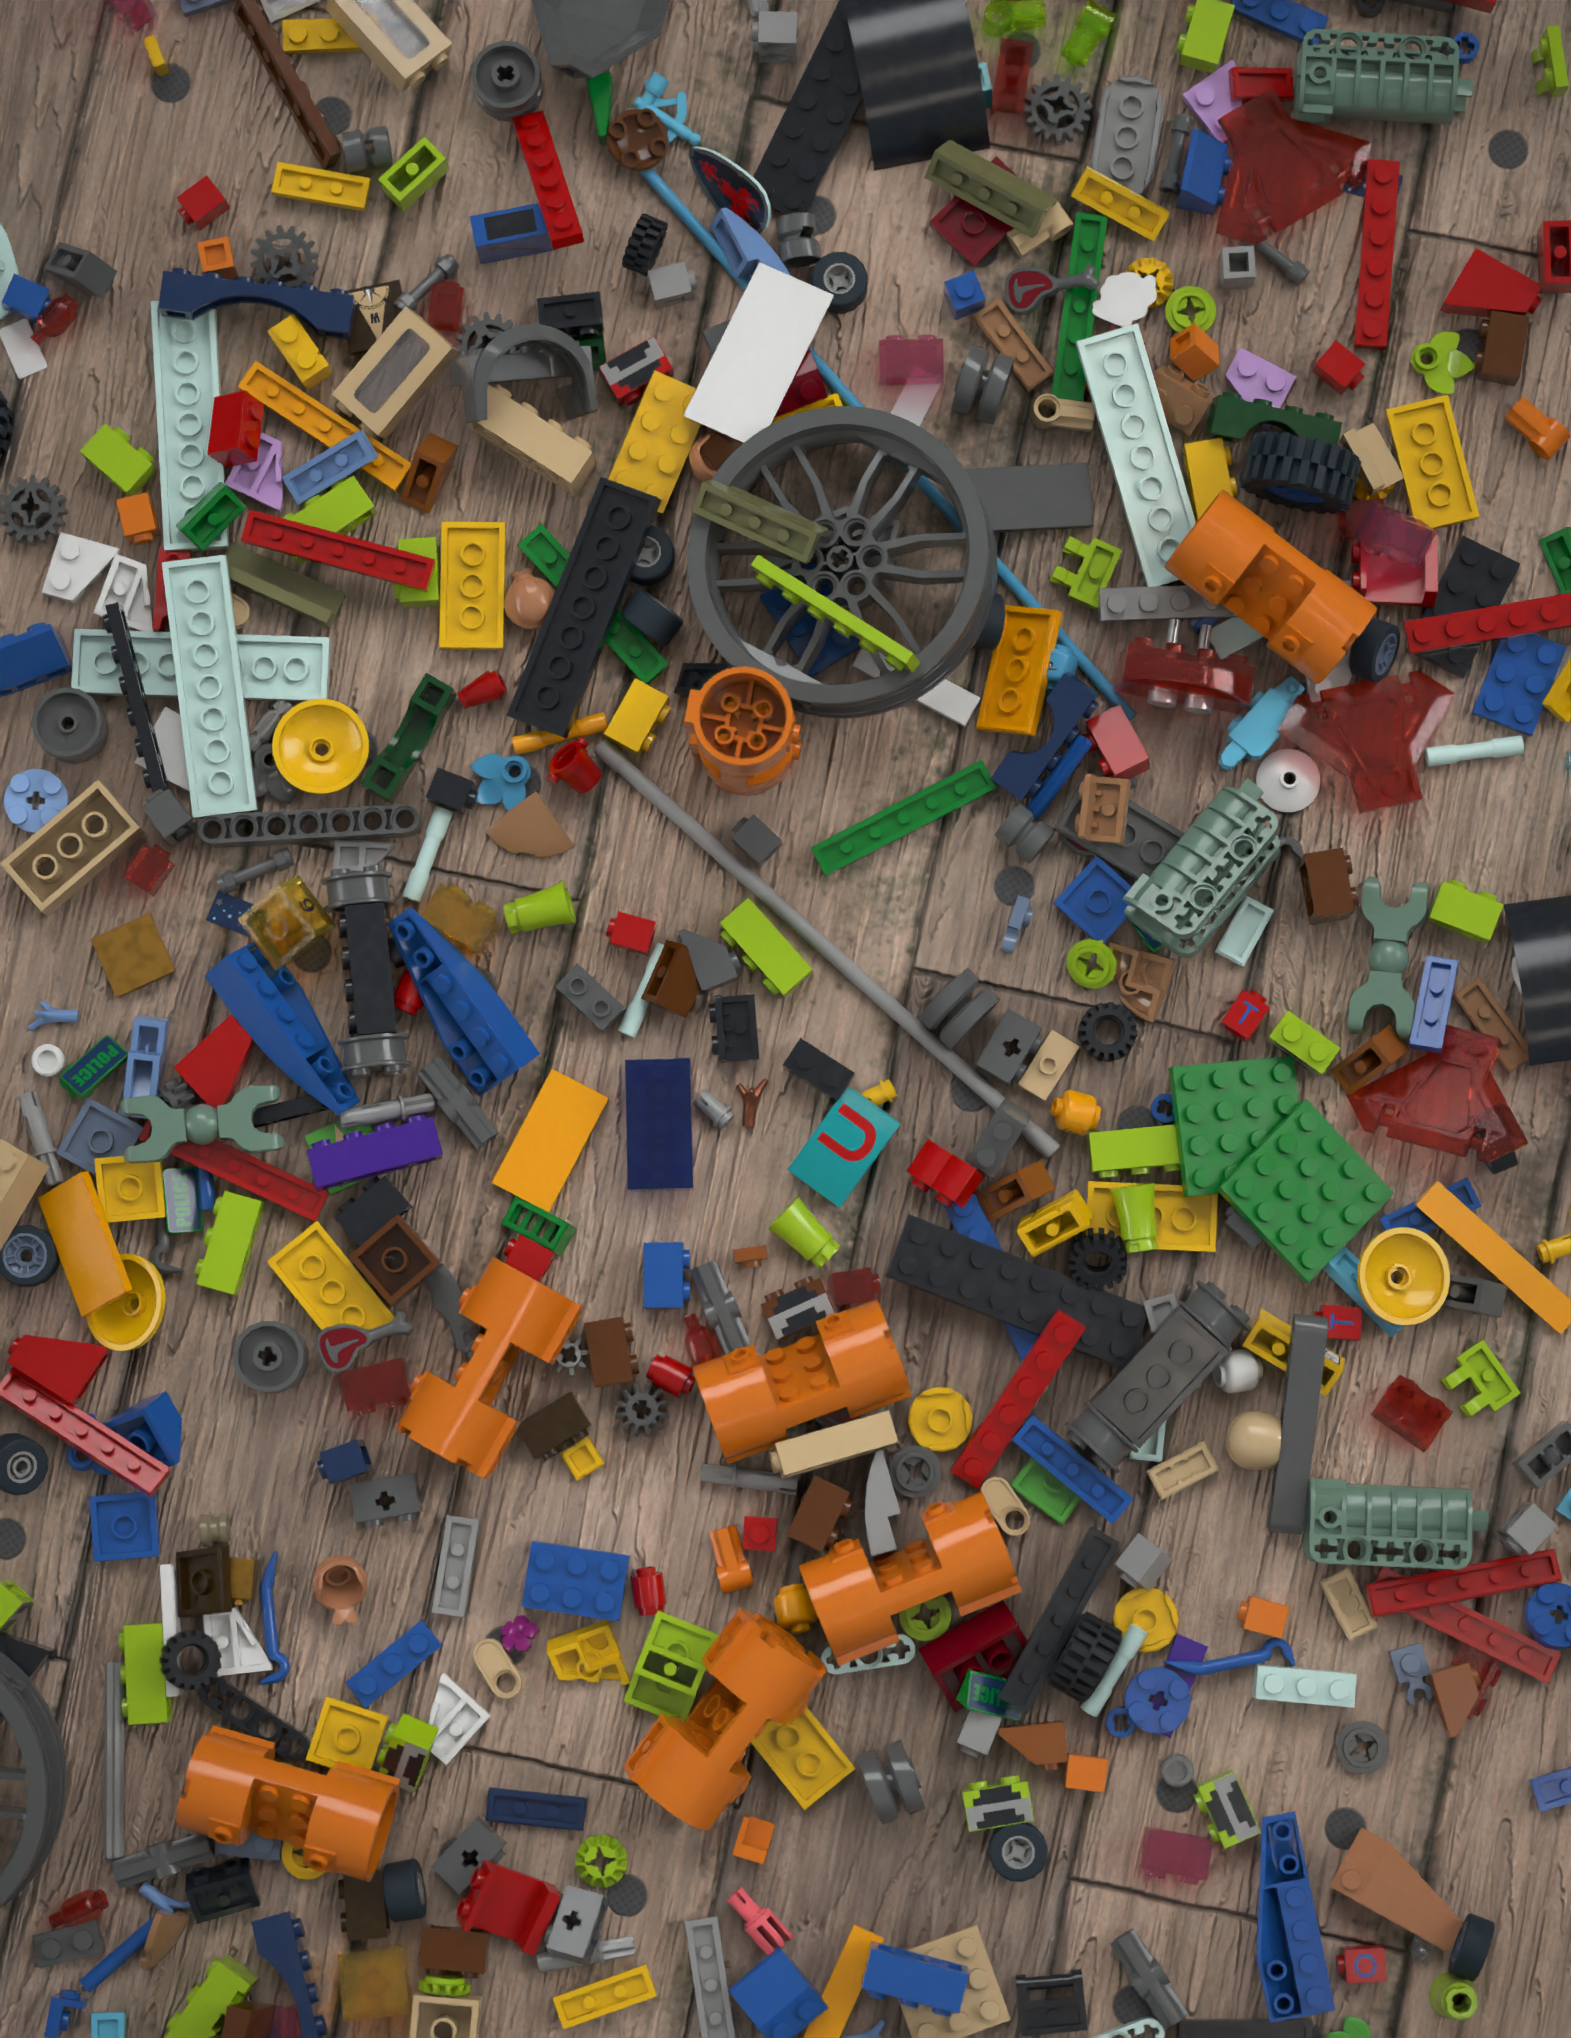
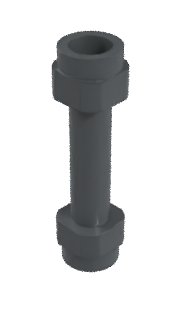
[1159,115,1193,194]
[1238,224,1310,286]
[393,254,459,314]
[216,847,295,895]

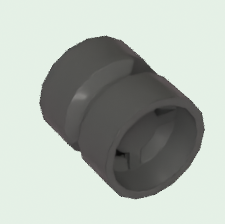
[342,126,393,174]
[775,212,821,268]
[995,803,1055,864]

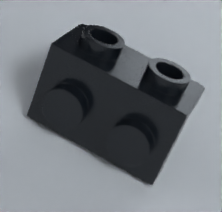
[537,291,604,338]
[709,994,760,1063]

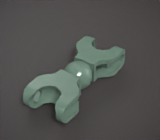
[1348,877,1429,1040]
[119,1085,285,1163]

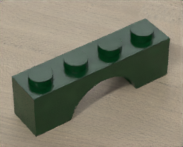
[1205,392,1342,445]
[361,673,457,805]

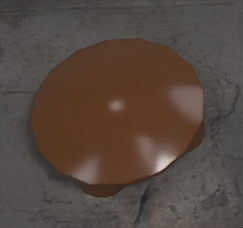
[606,108,669,171]

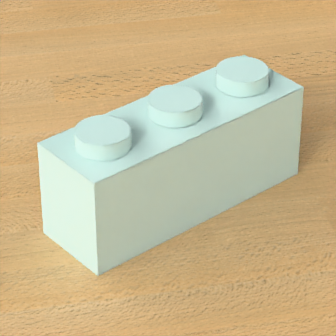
[1252,1664,1357,1708]

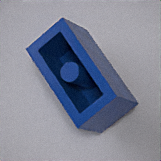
[644,1242,690,1309]

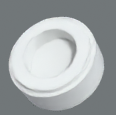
[31,1044,66,1077]

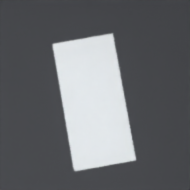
[683,262,834,443]

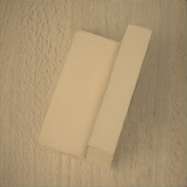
[1340,423,1403,497]

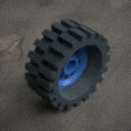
[1240,431,1361,514]

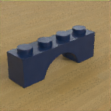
[990,672,1099,801]

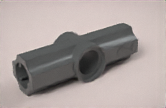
[417,1057,499,1150]
[690,1260,751,1354]
[112,1833,215,1889]
[1110,1928,1188,2029]

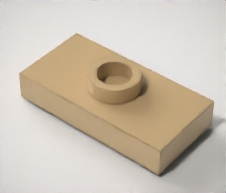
[1018,1030,1079,1102]
[1146,1441,1219,1500]
[1319,1567,1378,1642]

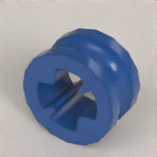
[1449,32,1480,64]
[1150,1093,1174,1124]
[1106,1707,1136,1737]

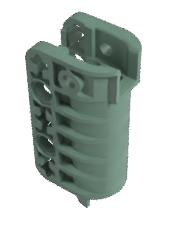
[1293,29,1473,125]
[1121,778,1280,958]
[1303,1478,1489,1570]

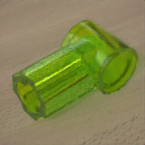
[982,0,1046,37]
[1061,0,1117,68]

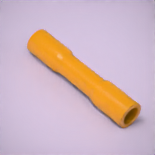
[511,712,608,756]

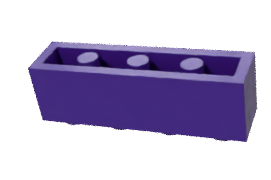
[307,1114,443,1192]

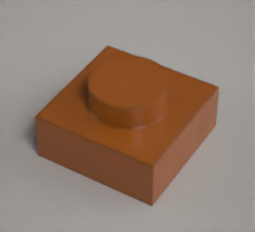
[733,1245,768,1269]

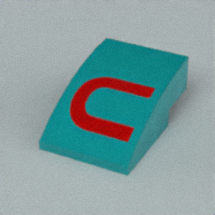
[787,1086,901,1208]

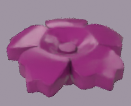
[500,1615,539,1653]

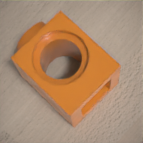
[116,492,161,545]
[1237,1595,1290,1639]

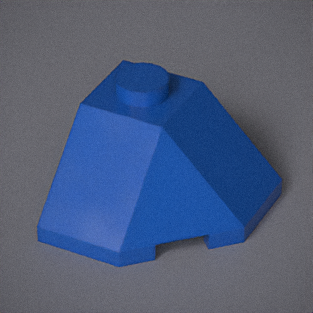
[102,1391,182,1467]

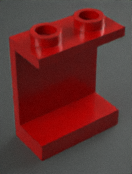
[1351,532,1438,607]
[456,1859,561,1956]

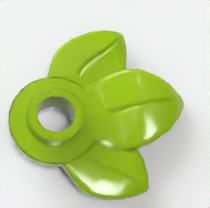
[1410,331,1474,395]

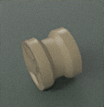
[200,1513,231,1547]

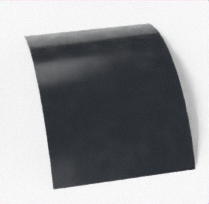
[845,0,990,171]
[1503,895,1571,1066]

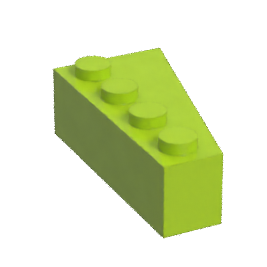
[165,1954,259,2038]

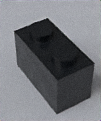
[783,1038,855,1102]
[336,1176,413,1247]

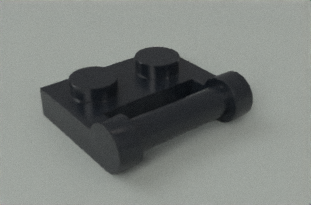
[1015,1969,1088,2037]

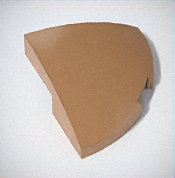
[485,791,575,858]
[1109,942,1177,1022]
[141,1909,191,1971]

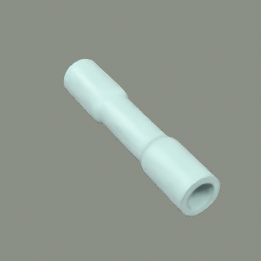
[1425,735,1524,767]
[402,806,453,903]
[617,943,664,1038]
[1080,1623,1148,1717]

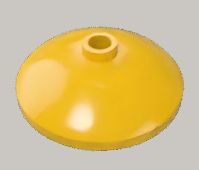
[272,699,369,795]
[1357,1227,1450,1326]
[86,1254,166,1351]

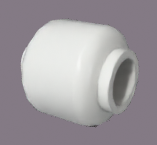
[1212,1349,1263,1394]

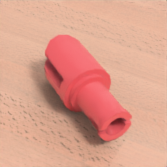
[726,1886,794,1956]

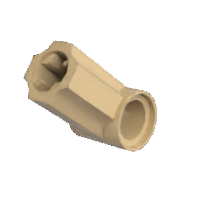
[1006,201,1074,259]
[1030,394,1095,432]

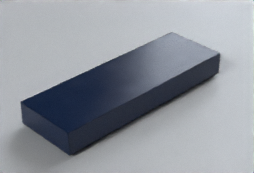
[485,1787,587,1831]

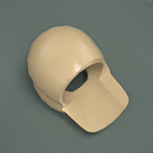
[1226,1411,1281,1470]

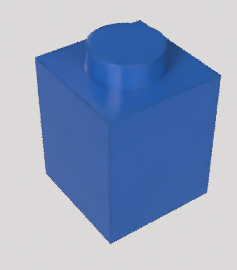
[944,270,986,320]
[1,274,53,324]

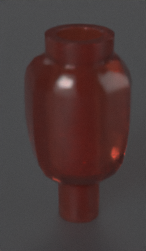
[30,293,80,346]
[684,1314,722,1366]
[49,1889,109,1928]

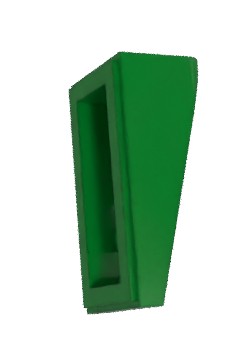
[586,72,613,146]
[501,1196,576,1256]

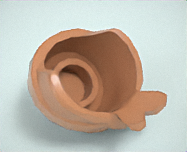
[689,431,743,482]
[504,568,555,630]
[311,1555,368,1626]

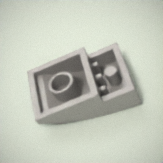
[865,1450,900,1556]

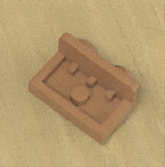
[1153,364,1214,436]
[1075,774,1131,845]

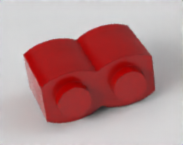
[906,1139,984,1209]

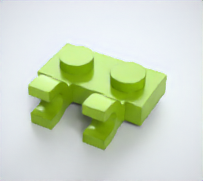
[1530,25,1569,98]
[1049,536,1122,610]
[1440,1339,1521,1418]

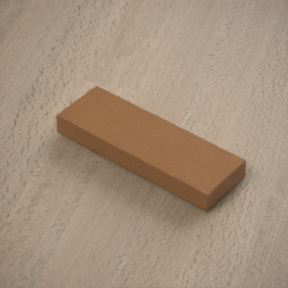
[973,297,1054,393]
[1452,976,1529,1074]

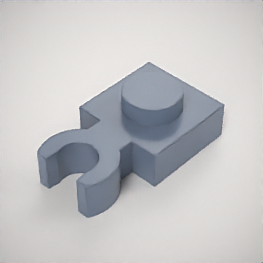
[1000,895,1034,954]
[1388,1642,1432,1704]

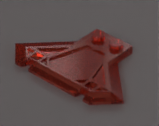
[1216,88,1372,245]
[1276,670,1455,814]
[1346,1025,1528,1163]

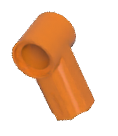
[1504,396,1571,460]
[709,1525,755,1595]

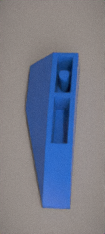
[0,622,72,697]
[387,907,540,1096]
[205,936,360,1115]
[1256,1811,1335,2023]

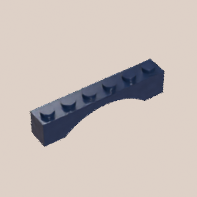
[158,268,356,340]
[251,1911,327,2038]

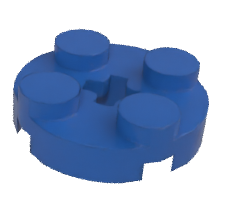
[1524,1583,1571,1650]
[1124,1667,1191,1734]

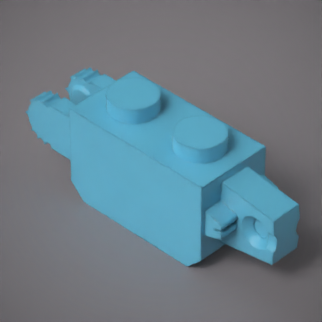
[1218,676,1305,772]

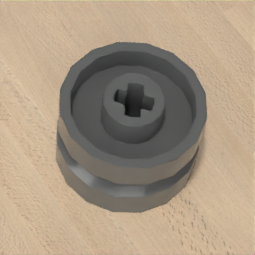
[471,41,543,122]
[951,344,1015,425]
[31,687,109,764]
[919,968,1000,1050]
[233,1321,309,1393]
[857,1740,926,1825]

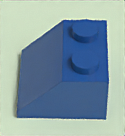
[1176,129,1232,215]
[729,1947,828,2038]

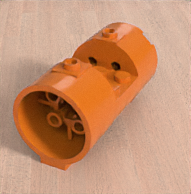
[1163,489,1378,684]
[684,667,802,796]
[395,1256,585,1480]
[692,1299,912,1464]
[798,1491,1022,1666]
[623,1607,828,1831]
[176,1725,401,1882]

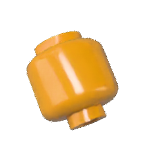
[1050,1089,1101,1136]
[773,1583,818,1634]

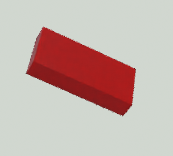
[1228,67,1294,102]

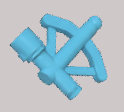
[632,72,701,146]

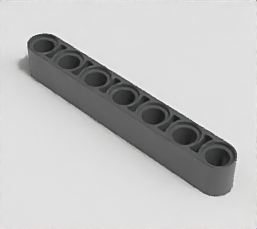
[197,804,422,848]
[1268,1314,1328,1535]

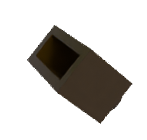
[517,1392,592,1461]
[338,1868,390,1941]

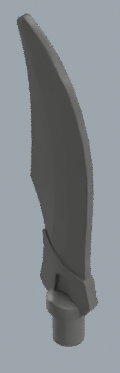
[426,1264,479,1360]

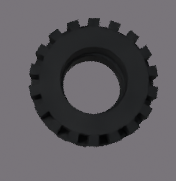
[1047,1611,1122,1703]

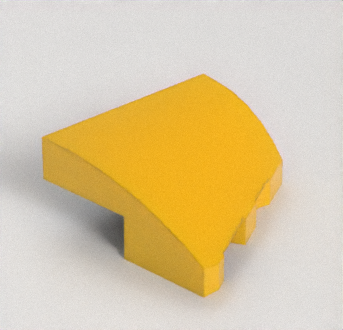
[547,1620,631,1685]

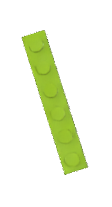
[751,555,920,673]

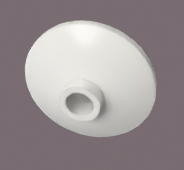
[1256,749,1320,813]

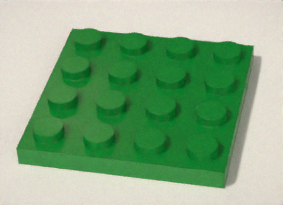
[1168,1056,1299,1197]
[1217,1099,1394,1284]

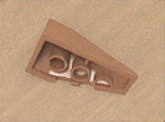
[1330,1827,1463,1952]

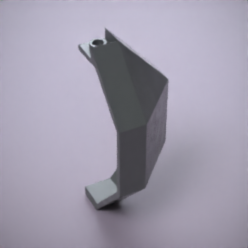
[531,0,670,79]

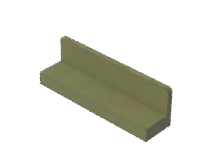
[924,140,1057,238]
[692,479,828,563]
[225,543,346,629]

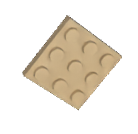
[898,1924,1011,2038]

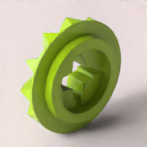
[1165,286,1216,333]
[1067,937,1118,989]
[899,1595,951,1641]
[575,1834,628,1888]
[418,1974,471,1997]

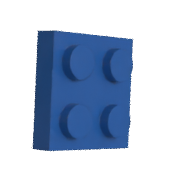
[1053,856,1132,943]
[89,1492,161,1562]

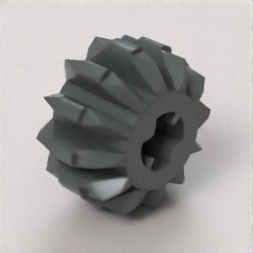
[615,1382,670,1437]

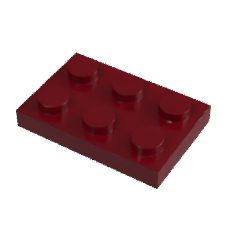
[929,156,1018,268]

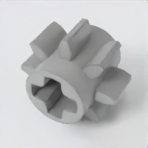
[556,1338,589,1376]

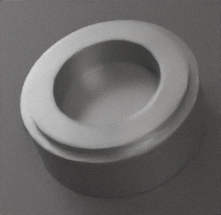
[1160,1753,1194,1787]

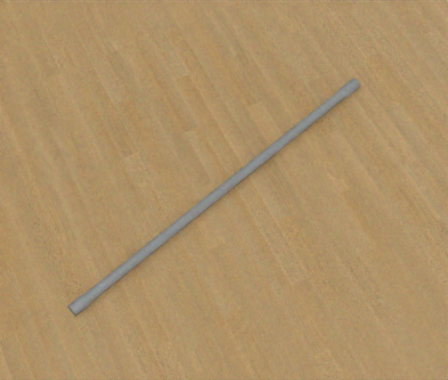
[593,738,1060,1159]

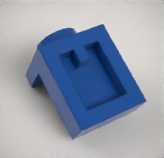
[44,1989,88,2038]

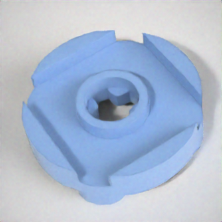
[4,769,70,834]

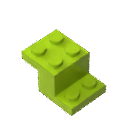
[623,1610,720,1720]

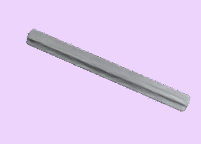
[104,1662,124,1859]

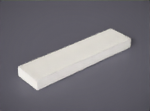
[853,648,980,727]
[160,1563,184,1697]

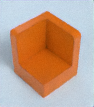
[197,236,238,279]
[1170,323,1219,381]
[1063,1752,1108,1792]
[732,1814,775,1865]

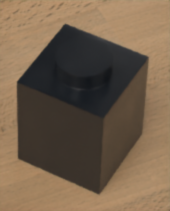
[426,768,478,815]

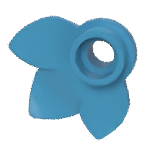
[471,754,531,811]

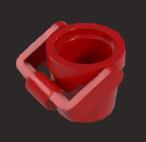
[545,737,602,794]

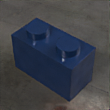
[317,1439,374,1484]

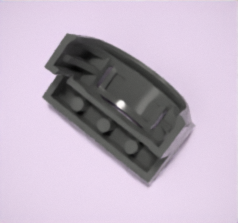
[449,324,599,423]

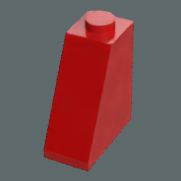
[1440,248,1542,317]
[173,1015,256,1109]
[7,1334,112,1405]

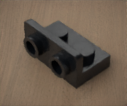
[185,1857,260,1924]

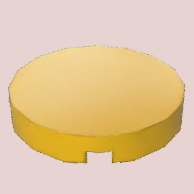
[908,1387,973,1452]
[1113,1587,1179,1653]

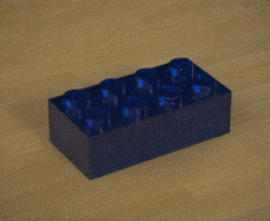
[625,1058,695,1192]

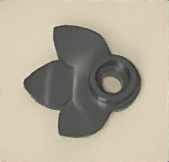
[253,743,296,804]

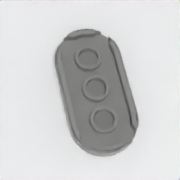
[1090,75,1163,195]

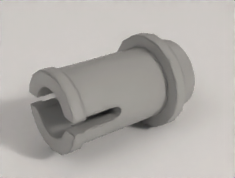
[693,1089,735,1129]

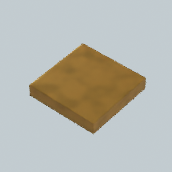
[91,913,177,998]

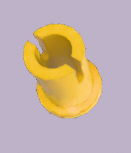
[860,1079,898,1106]
[1536,1232,1571,1264]

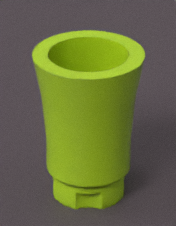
[503,880,576,934]
[1110,1183,1157,1253]
[767,1196,840,1269]
[1429,1972,1478,2020]

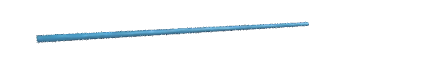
[638,168,1137,721]

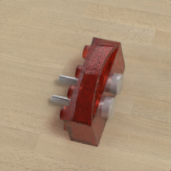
[1113,618,1256,714]

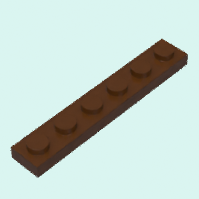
[233,0,342,170]

